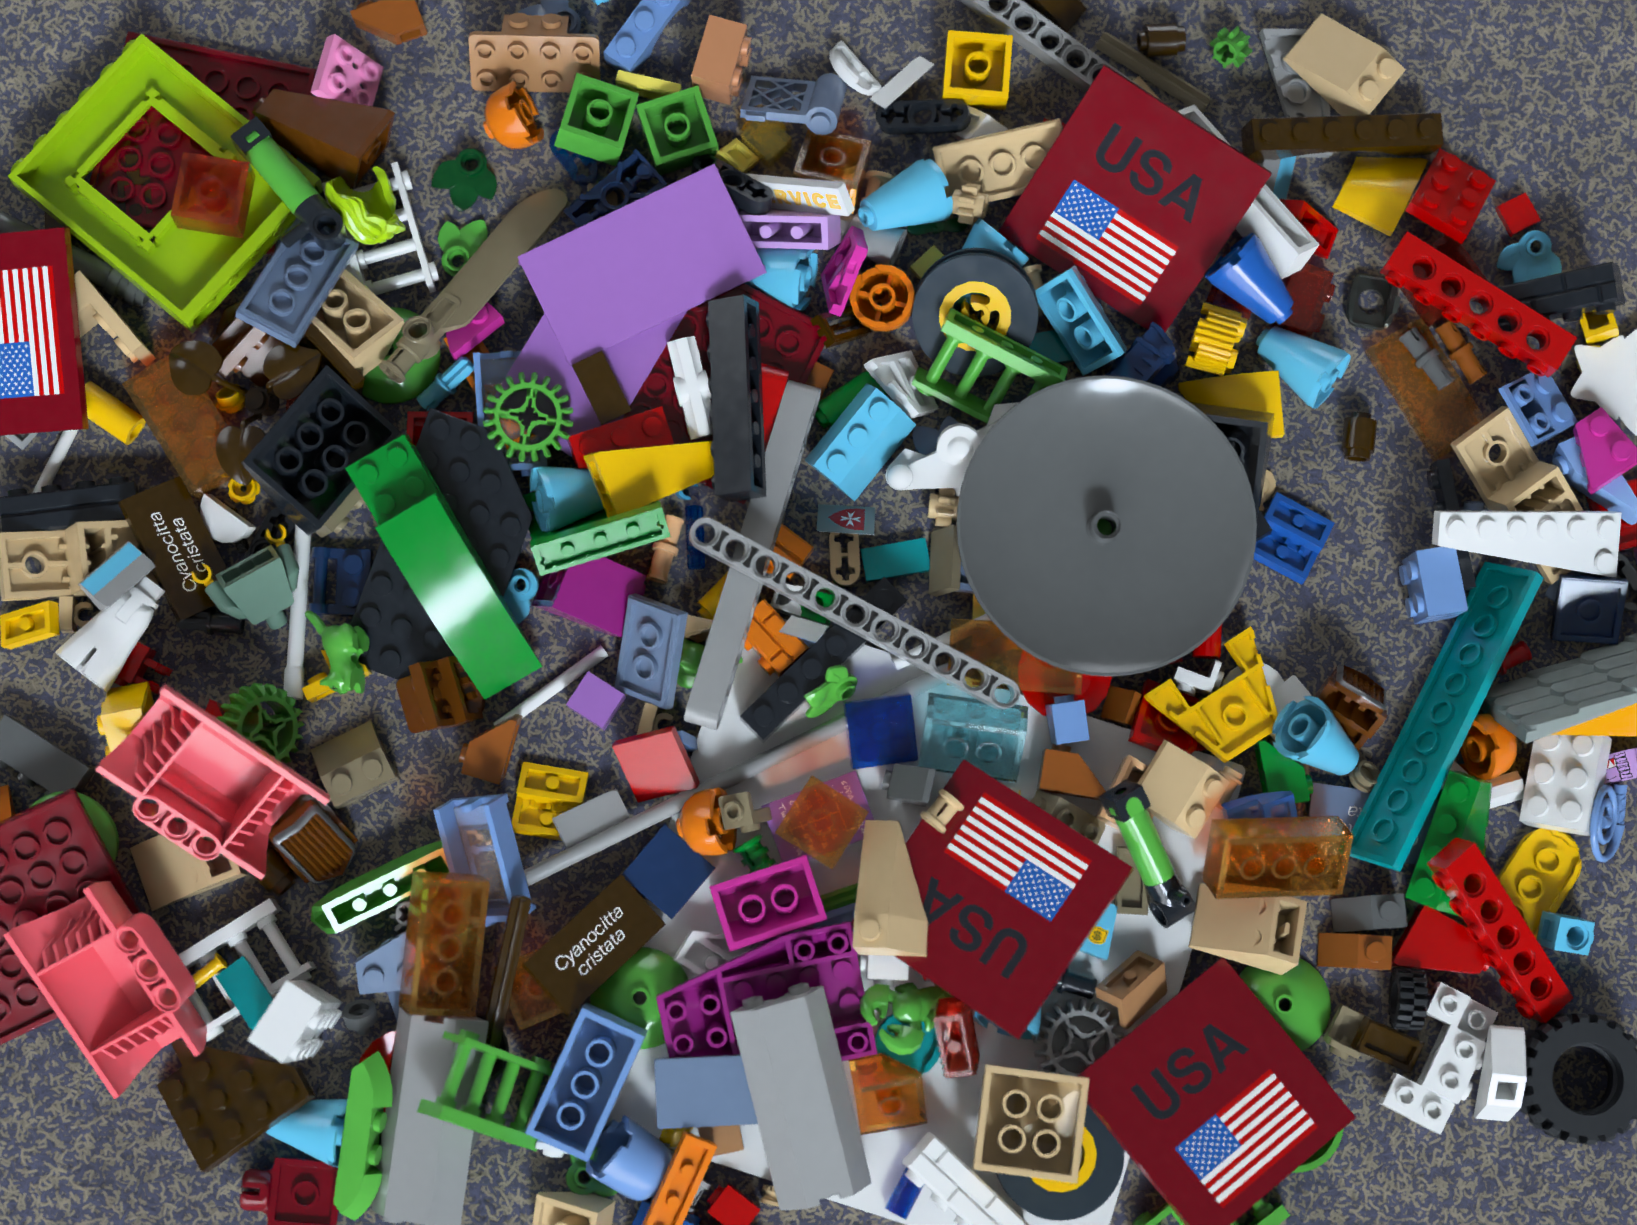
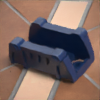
[563,149,668,228]
[1105,322,1180,388]

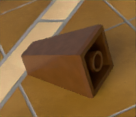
[252,89,395,190]

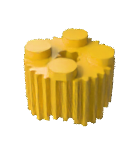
[1185,303,1248,376]

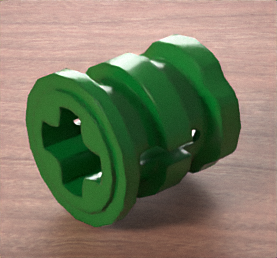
[733,834,776,874]

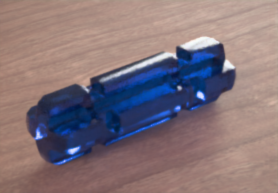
[685,505,705,570]

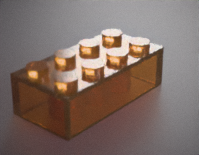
[122,355,231,500]
[1202,816,1353,899]
[399,871,490,1017]

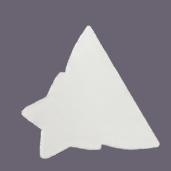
[1571,329,1637,436]

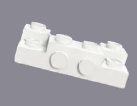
[1379,982,1498,1134]

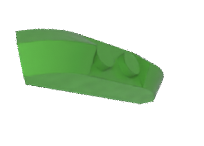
[310,841,451,934]
[333,1051,393,1221]

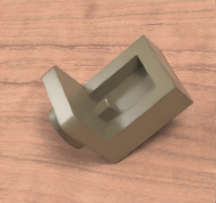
[718,791,772,833]
[1323,1003,1372,1060]

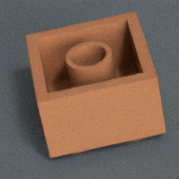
[691,15,752,105]

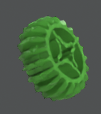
[483,372,573,462]
[217,683,305,763]

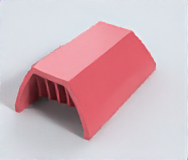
[95,684,331,880]
[3,881,207,1099]

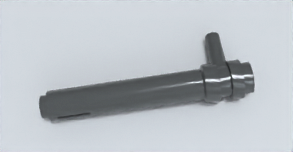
[0,211,150,307]

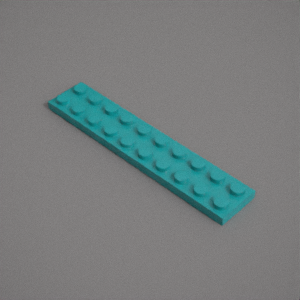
[1342,562,1544,872]

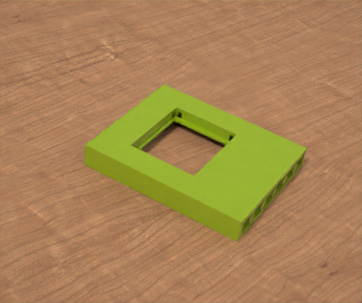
[8,33,323,333]

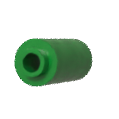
[815,370,888,429]

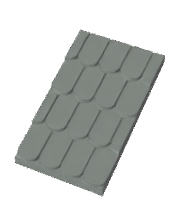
[1480,633,1637,744]

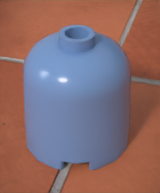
[586,1115,672,1201]

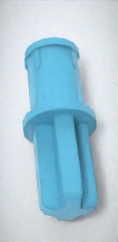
[417,357,474,412]

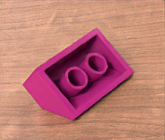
[709,855,827,952]

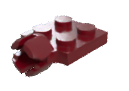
[239,1156,339,1225]

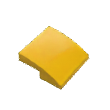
[511,762,589,841]

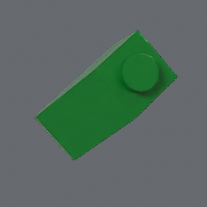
[1253,740,1313,804]

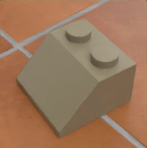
[311,720,400,809]

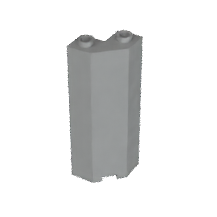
[730,983,872,1210]
[372,1007,488,1225]

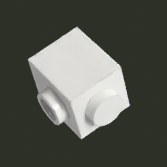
[860,955,909,987]

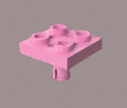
[311,34,384,107]

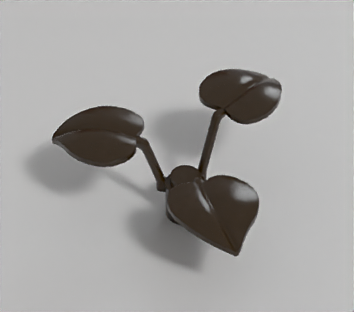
[169,340,322,486]

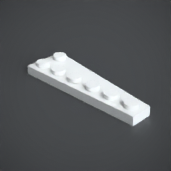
[1432,511,1622,577]

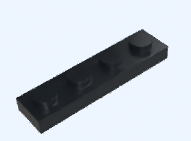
[1427,458,1476,592]

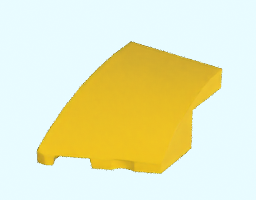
[1332,157,1428,236]
[1178,370,1284,438]

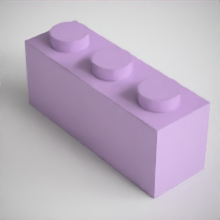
[738,209,841,250]

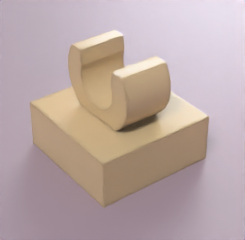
[59,596,93,633]
[637,702,674,735]

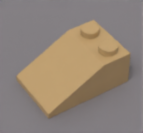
[1283,14,1406,116]

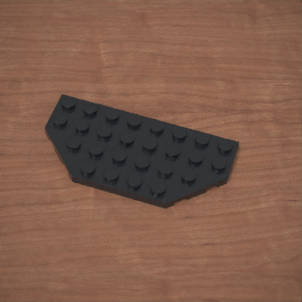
[350,408,533,680]

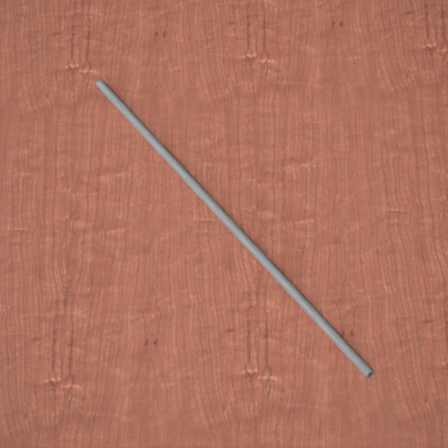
[524,635,1018,886]

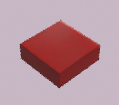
[1495,192,1541,237]

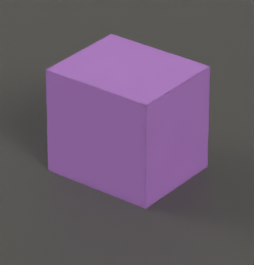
[566,671,626,731]

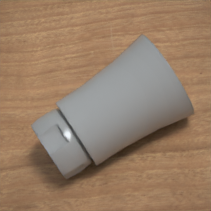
[840,213,907,266]

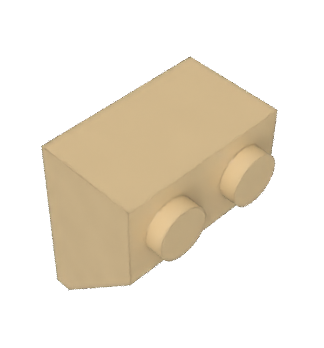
[1137,740,1230,839]

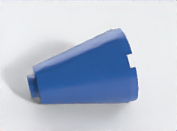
[1205,232,1294,324]

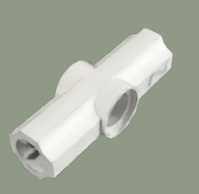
[667,336,713,440]

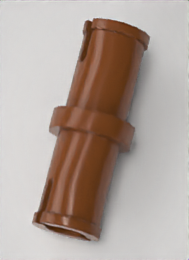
[1434,321,1488,384]

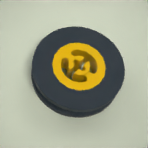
[912,248,1038,377]
[996,1104,1124,1221]

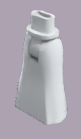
[55,576,165,693]

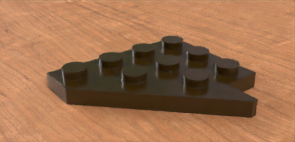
[156,1040,316,1172]

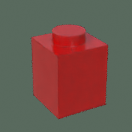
[707,1183,761,1225]

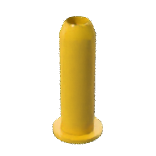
[192,952,228,990]

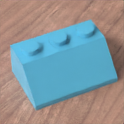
[1035,265,1127,376]
[805,383,916,501]

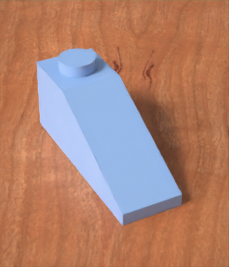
[1552,436,1637,525]

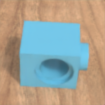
[1537,911,1595,956]

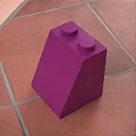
[531,557,646,637]

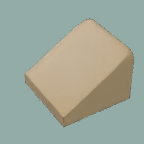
[684,615,713,643]

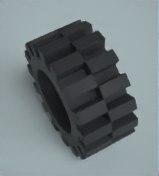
[1388,968,1428,1030]

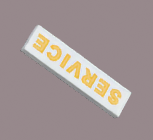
[745,173,855,216]

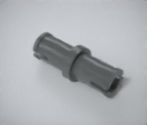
[1399,326,1456,391]

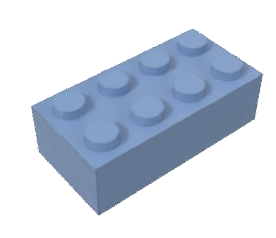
[525,1002,648,1162]

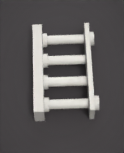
[322,162,440,295]
[178,898,316,1042]

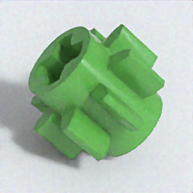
[1210,26,1252,68]

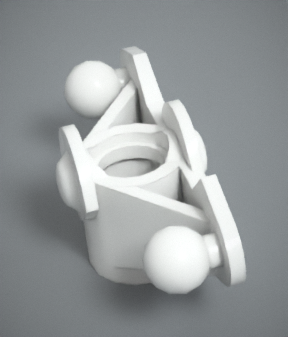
[885,402,1019,497]

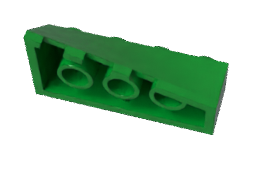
[1405,770,1492,917]

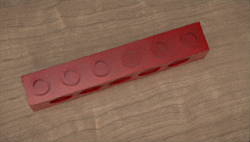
[1380,231,1578,378]
[1427,837,1574,1023]

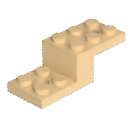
[74,270,156,366]
[1450,406,1584,584]
[0,520,160,601]

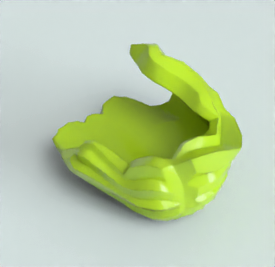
[325,166,406,245]

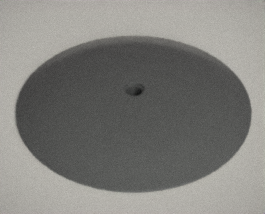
[956,375,1257,677]

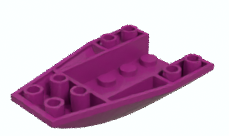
[656,921,877,1061]

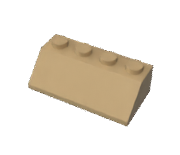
[312,269,404,376]

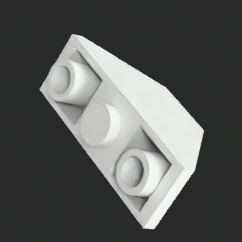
[1474,1025,1526,1121]

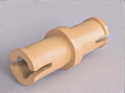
[646,515,684,584]

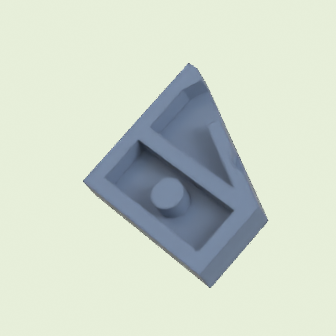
[355,922,428,995]

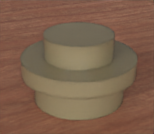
[1348,760,1380,793]

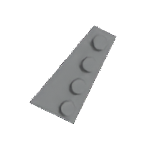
[1259,29,1333,158]

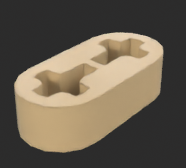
[829,532,860,587]

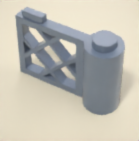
[740,73,847,135]

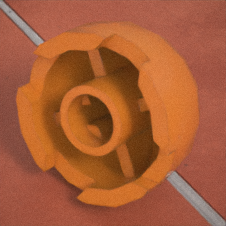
[483,81,544,149]
[849,264,915,332]
[1459,713,1517,780]
[677,788,737,856]

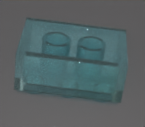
[918,692,1028,783]

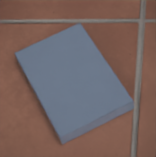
[614,593,688,710]
[654,1054,758,1129]

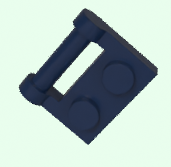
[309,547,372,616]

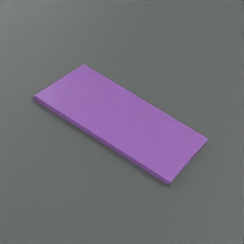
[517,164,767,366]
[488,311,687,458]

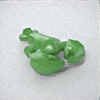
[860,982,956,1055]

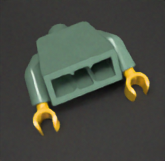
[192,524,299,630]

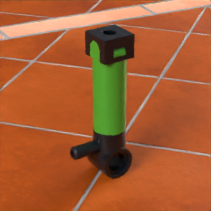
[230,116,347,251]
[1099,779,1196,928]

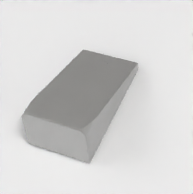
[552,789,630,849]

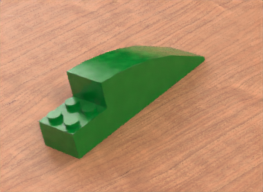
[345,434,543,700]

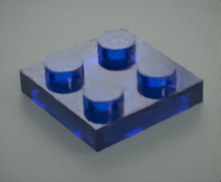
[843,693,918,770]

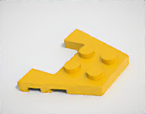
[1143,626,1278,763]

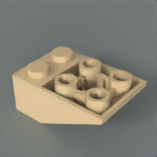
[130,834,248,911]
[1188,883,1307,975]

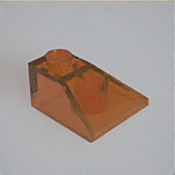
[849,1053,928,1135]

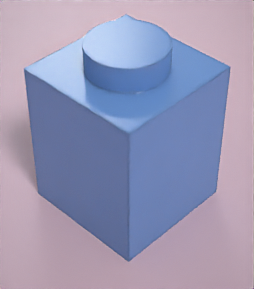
[1045,694,1090,745]

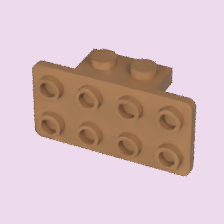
[468,13,601,93]

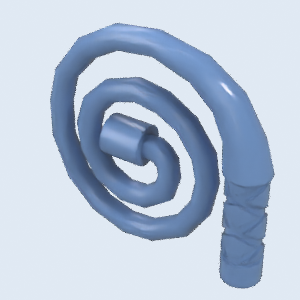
[1590,784,1628,863]

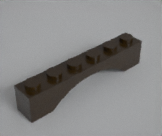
[1241,113,1444,161]

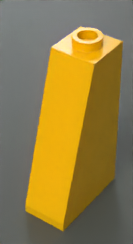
[583,441,714,517]

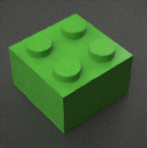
[554,73,639,166]
[636,86,719,176]

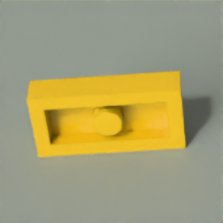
[0,600,60,649]

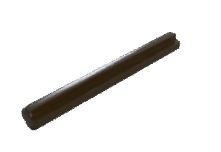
[485,895,531,1049]

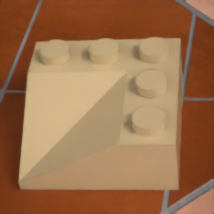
[972,1065,1089,1183]

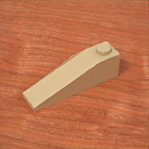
[853,820,928,957]

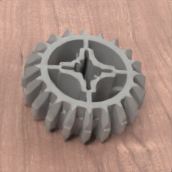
[1033,998,1124,1076]

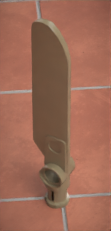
[379,188,569,384]

